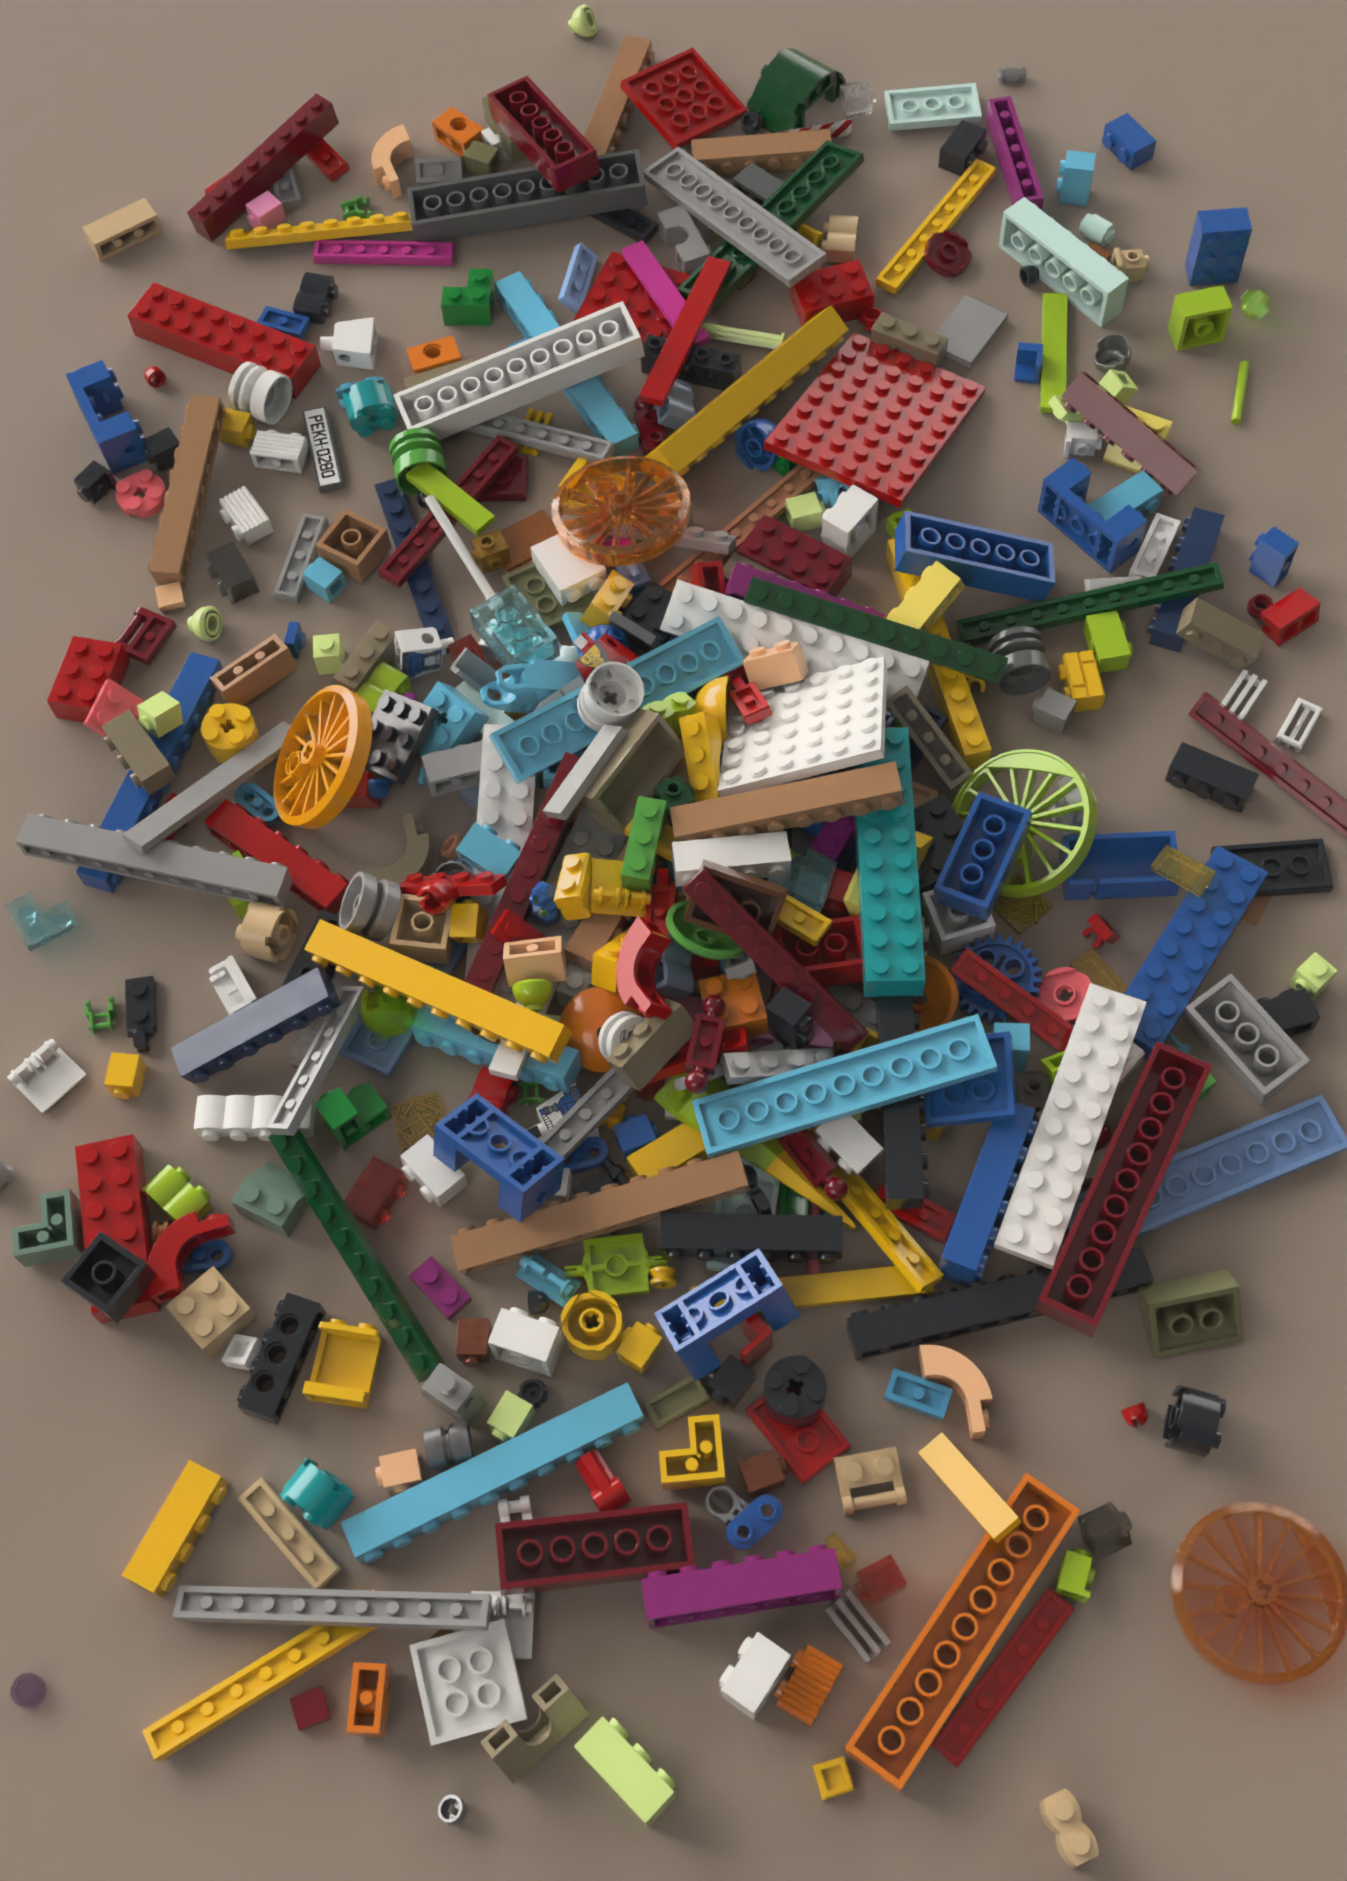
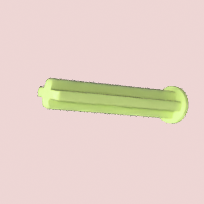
[703,323,786,349]

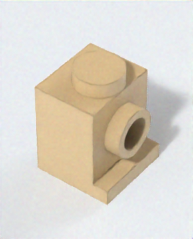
[1111,247,1150,282]

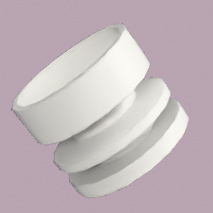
[228,362,292,425]
[577,662,645,732]

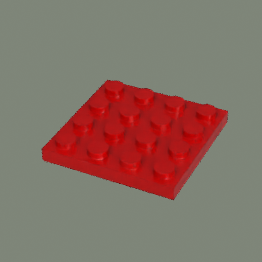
[620,47,748,149]
[573,251,691,345]

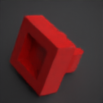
[1082,913,1120,949]

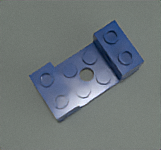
[65,360,147,475]
[1038,457,1147,574]
[433,1093,565,1223]
[654,1248,801,1382]

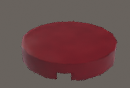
[924,230,972,277]

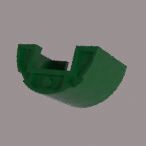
[747,48,846,133]

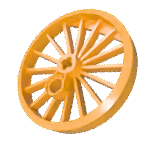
[273,685,372,830]

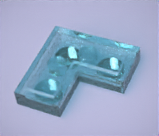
[5,892,80,952]

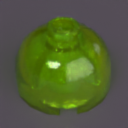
[360,986,418,1039]

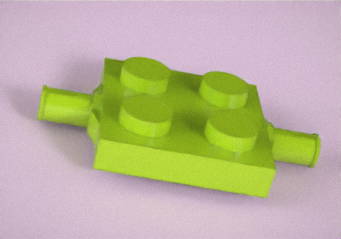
[565,1233,668,1298]

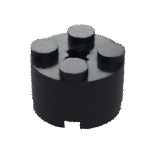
[764,1355,827,1427]
[1163,1385,1226,1457]

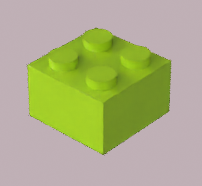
[1167,285,1233,351]

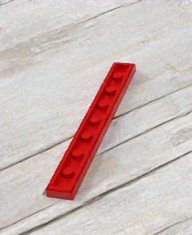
[639,256,731,407]

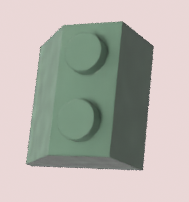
[231,1162,309,1238]

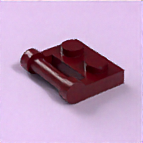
[113,606,177,666]

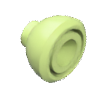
[568,4,597,37]
[187,606,223,642]

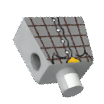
[421,1363,487,1427]

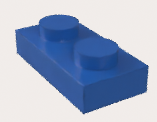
[257,306,311,340]

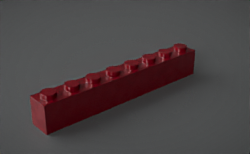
[187,93,339,242]

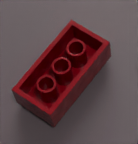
[737,514,853,597]

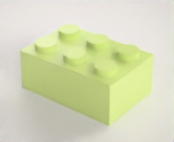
[574,1716,677,1827]

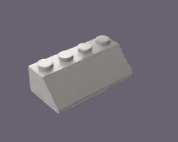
[1183,974,1311,1106]

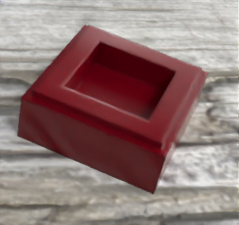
[289,1686,332,1731]

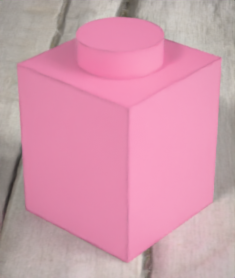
[246,191,286,229]

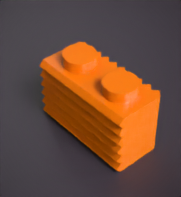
[774,1644,843,1728]

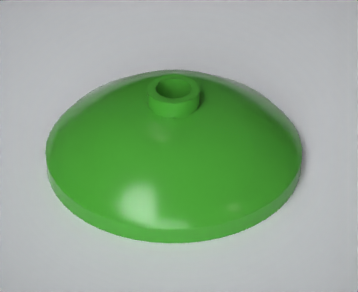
[666,900,745,960]

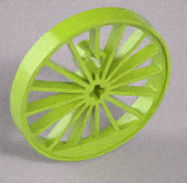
[952,749,1097,898]

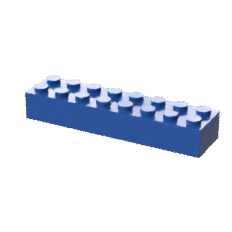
[1124,845,1268,1060]

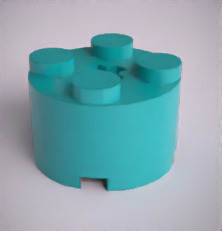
[343,379,398,437]
[279,1457,356,1530]

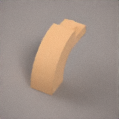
[372,124,413,199]
[918,1345,993,1440]

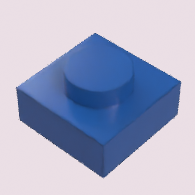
[284,621,306,659]

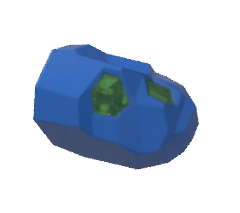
[529,881,562,926]

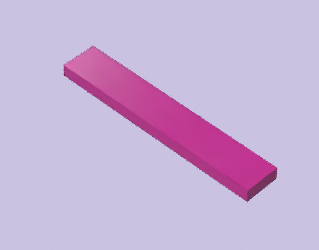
[312,240,456,266]
[621,240,710,346]

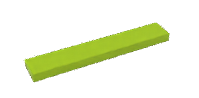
[1040,293,1068,414]

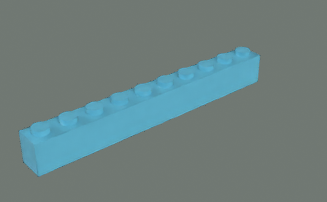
[494,271,640,461]
[341,1382,645,1564]

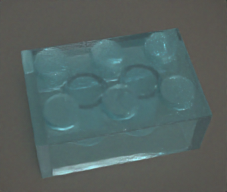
[469,584,560,666]

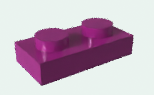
[409,1256,472,1321]

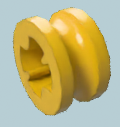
[649,1266,677,1289]

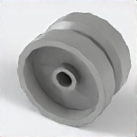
[339,871,401,942]

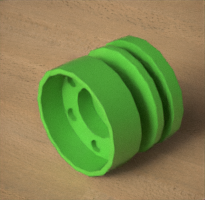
[389,428,448,496]

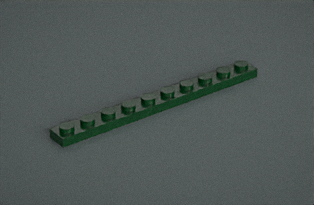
[956,562,1224,645]
[744,576,1009,685]
[268,1129,445,1383]

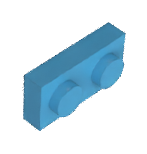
[883,1368,953,1421]

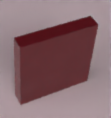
[477,455,529,502]

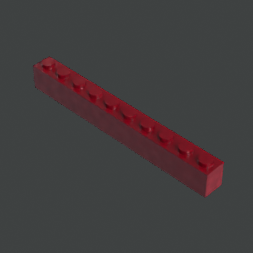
[464,752,580,994]

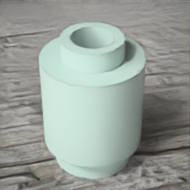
[1079,213,1116,247]

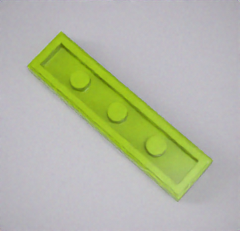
[406,463,496,536]

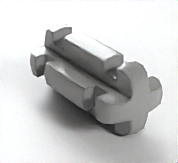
[998,67,1026,82]

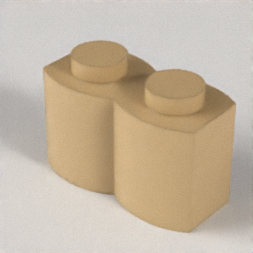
[821,215,858,263]
[1039,1788,1099,1868]

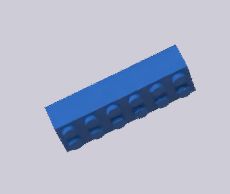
[895,510,1055,602]
[939,1102,1038,1288]

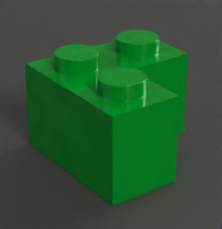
[441,269,496,326]
[314,1081,392,1150]

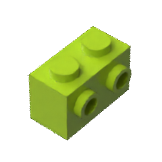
[1083,610,1133,673]

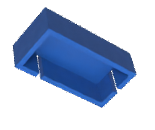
[1058,831,1182,901]

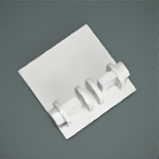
[7,1039,87,1114]
[471,1591,535,1659]

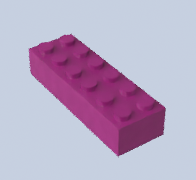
[641,1544,842,1629]

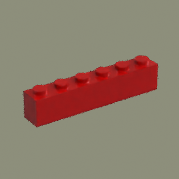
[204,799,349,914]

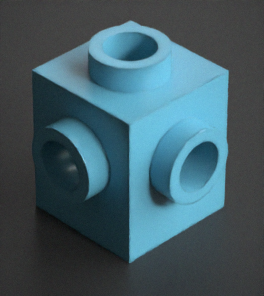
[814,475,850,508]

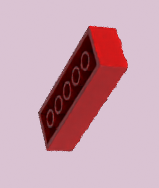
[75,1134,161,1324]

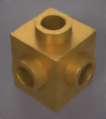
[469,529,511,574]

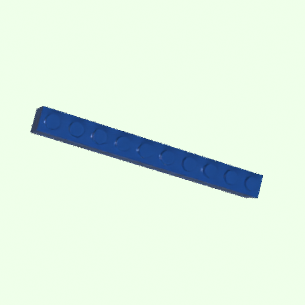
[76,652,223,893]

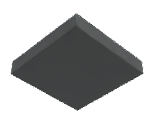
[608,611,662,652]

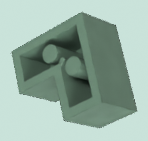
[12,1189,83,1267]

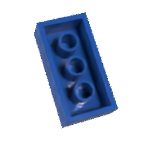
[934,792,1032,922]

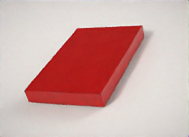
[745,1387,852,1486]

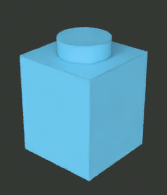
[302,557,347,603]

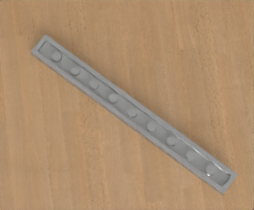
[173,1585,492,1631]

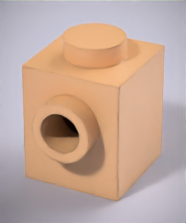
[375,1448,425,1496]

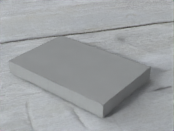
[937,295,1008,368]

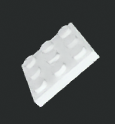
[409,1619,528,1746]

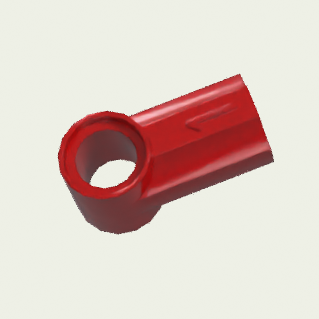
[574,1449,631,1511]

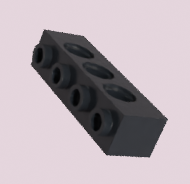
[641,334,742,391]
[237,1292,326,1425]

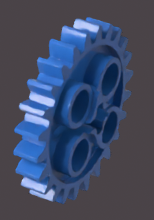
[951,934,1043,1025]

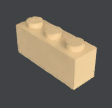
[82,198,163,262]

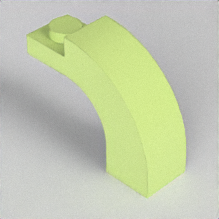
[1048,369,1138,425]

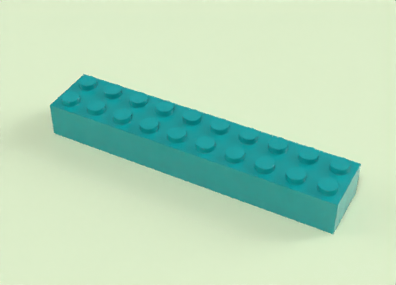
[852,727,926,997]

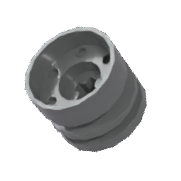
[987,626,1052,696]

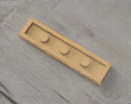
[237,1477,342,1589]

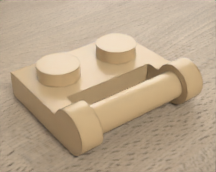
[833,1446,907,1516]

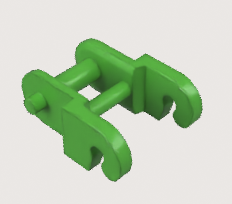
[341,196,373,221]
[85,996,116,1034]
[518,1081,547,1106]

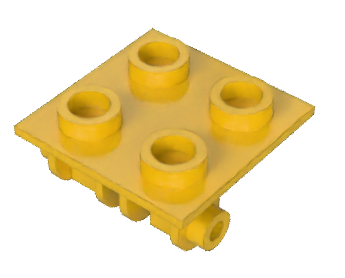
[590,858,651,917]

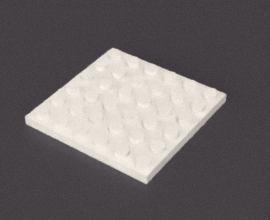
[718,657,887,797]

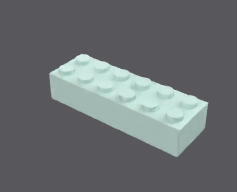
[999,197,1129,328]

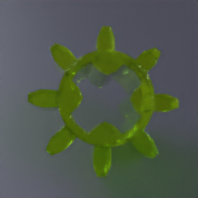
[1239,288,1271,319]

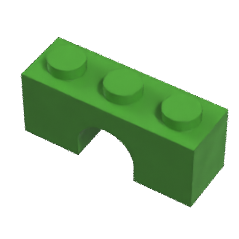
[621,796,668,892]

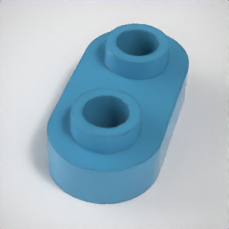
[235,783,281,827]

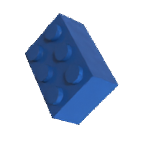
[1185,207,1252,286]

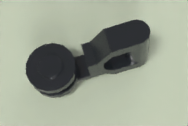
[744,1165,772,1215]

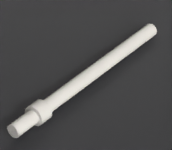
[425,494,512,623]

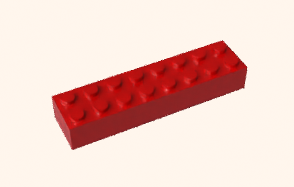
[127,282,321,399]

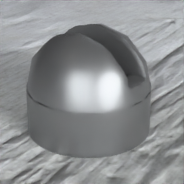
[438,1795,467,1825]

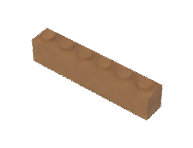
[691,129,832,176]

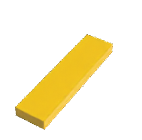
[918,1433,1021,1543]

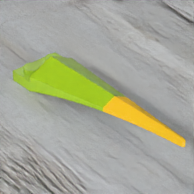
[654,1071,856,1230]

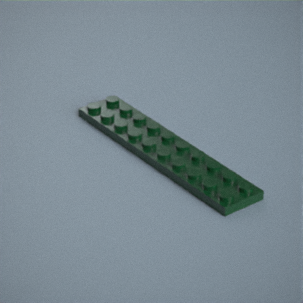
[677,140,864,311]

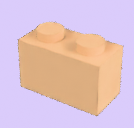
[743,640,809,690]
[503,936,567,987]

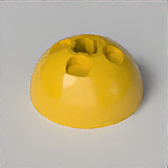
[694,676,733,749]

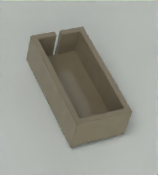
[580,708,685,835]

